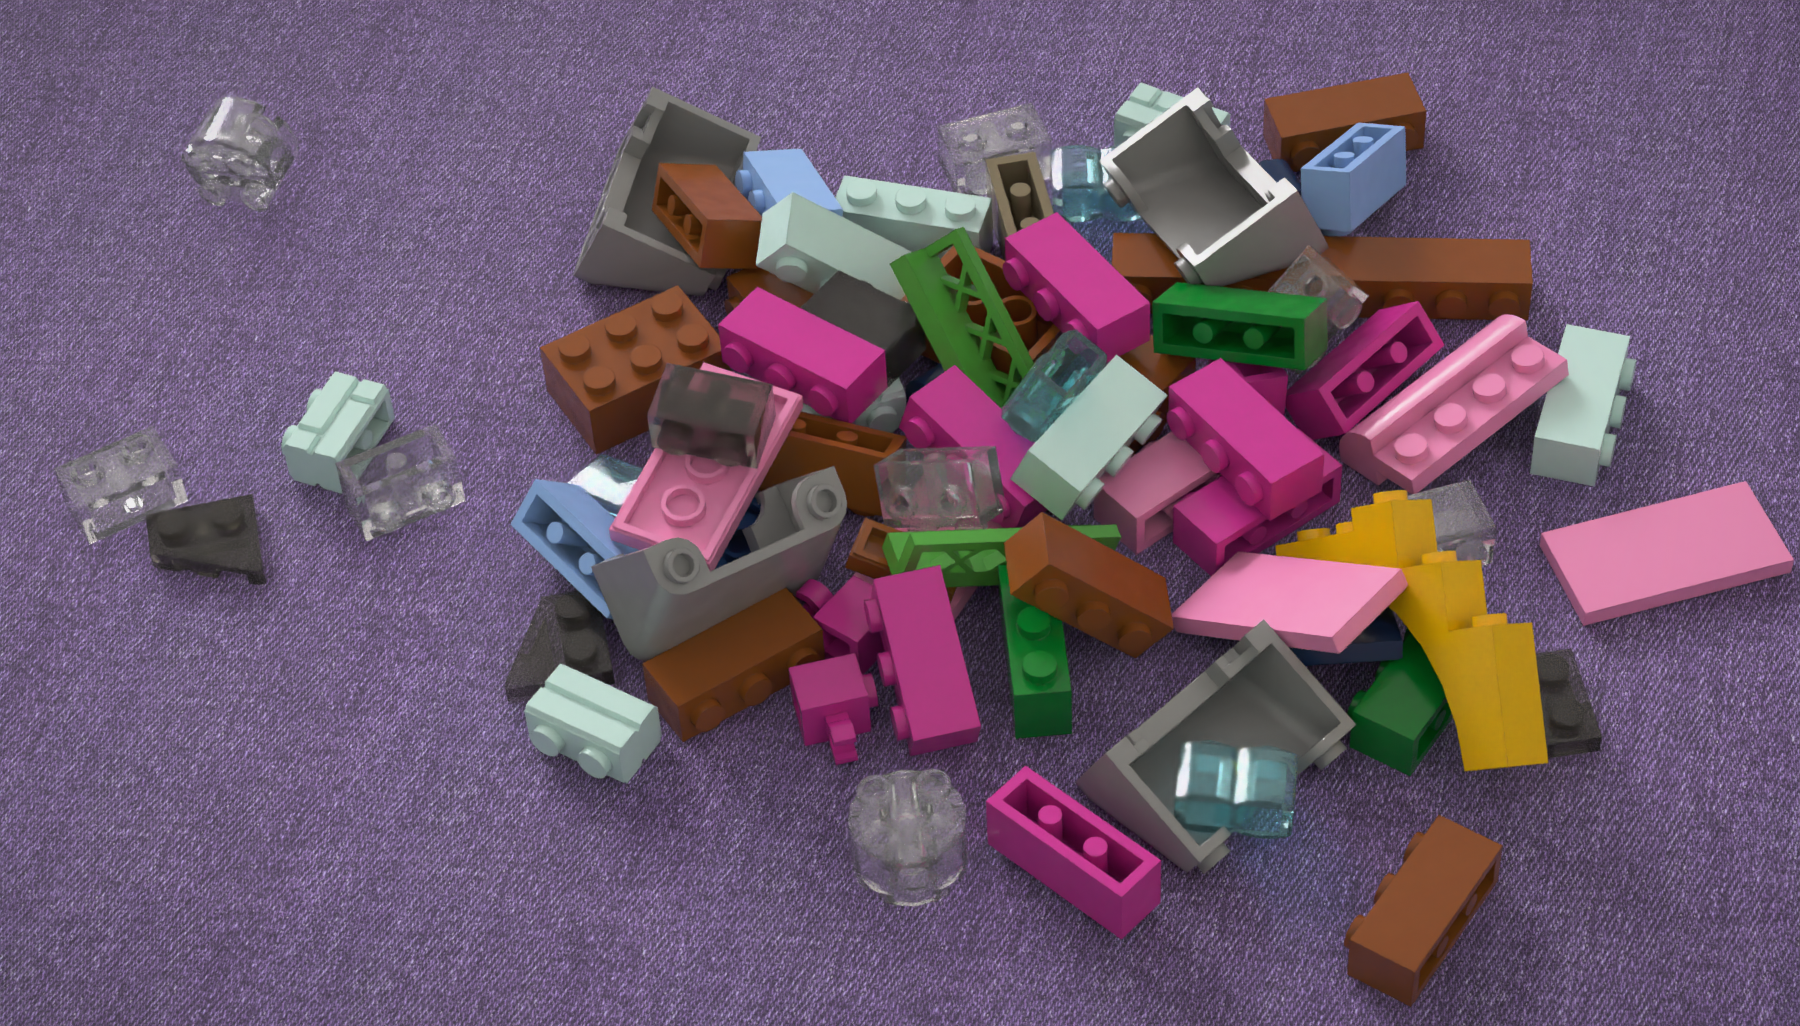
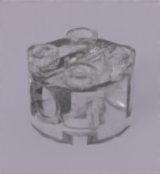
[181,97,300,211]
[848,769,969,907]

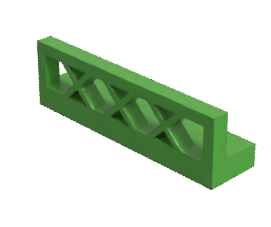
[890,227,1059,435]
[882,524,1121,588]

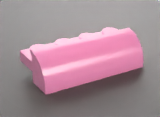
[1339,314,1569,495]

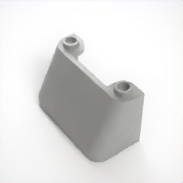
[573,87,761,296]
[1099,87,1329,287]
[591,466,847,661]
[1075,619,1356,874]

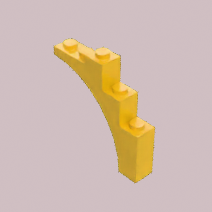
[1275,490,1548,772]

